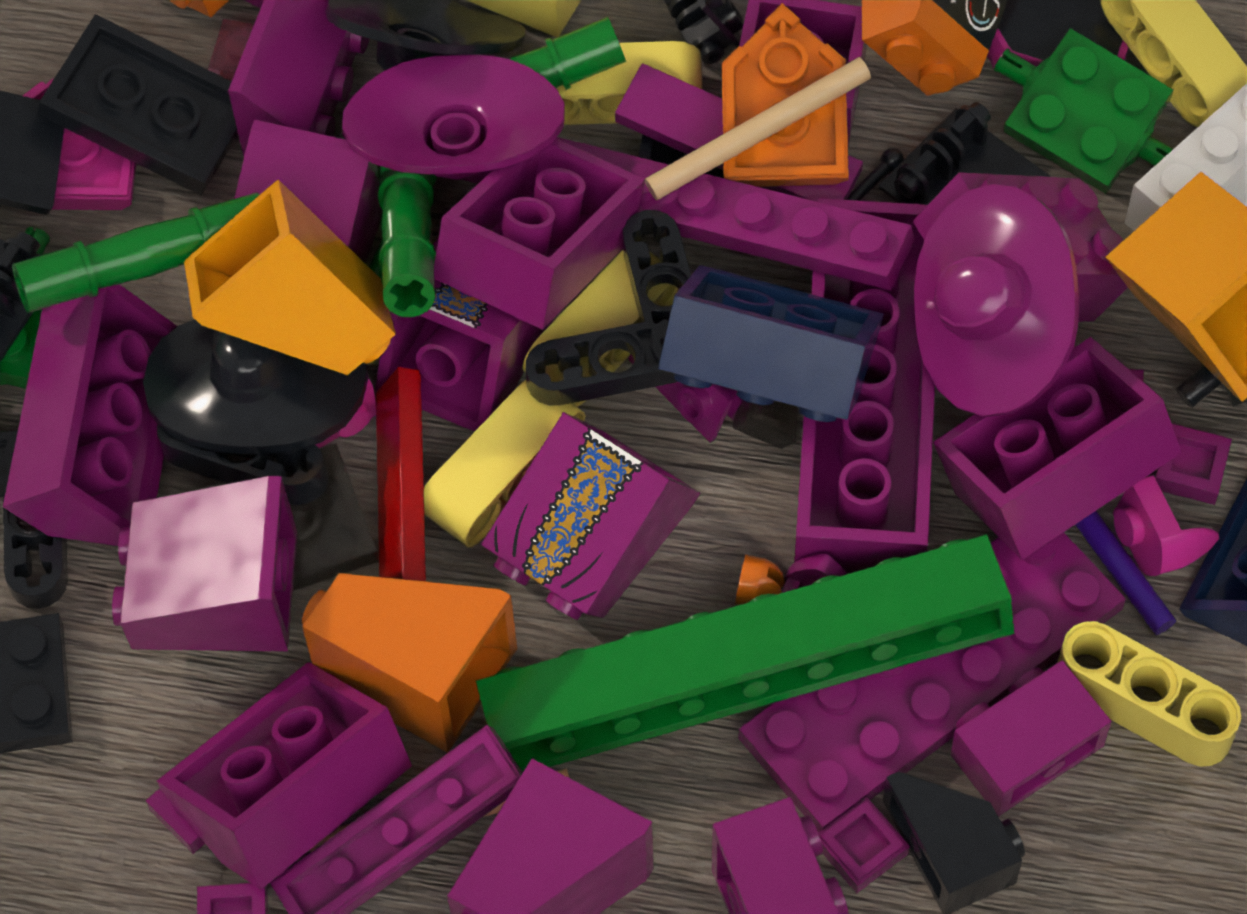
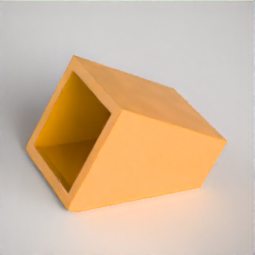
[1106,172,1247,402]
[184,179,396,375]

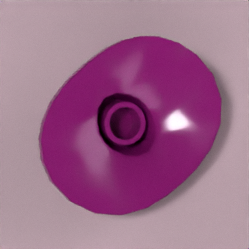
[342,55,565,180]
[914,184,1079,417]

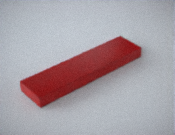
[376,367,426,582]

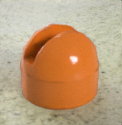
[735,554,785,605]

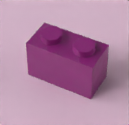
[950,660,1112,817]

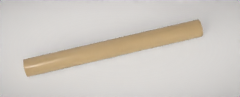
[645,57,871,201]

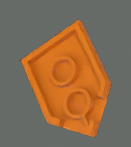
[722,3,849,187]

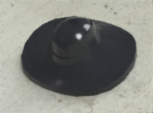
[325,0,525,70]
[143,319,369,455]

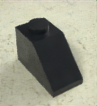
[883,771,1025,914]

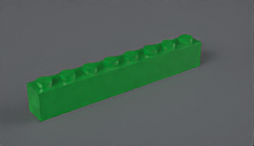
[476,535,1015,772]

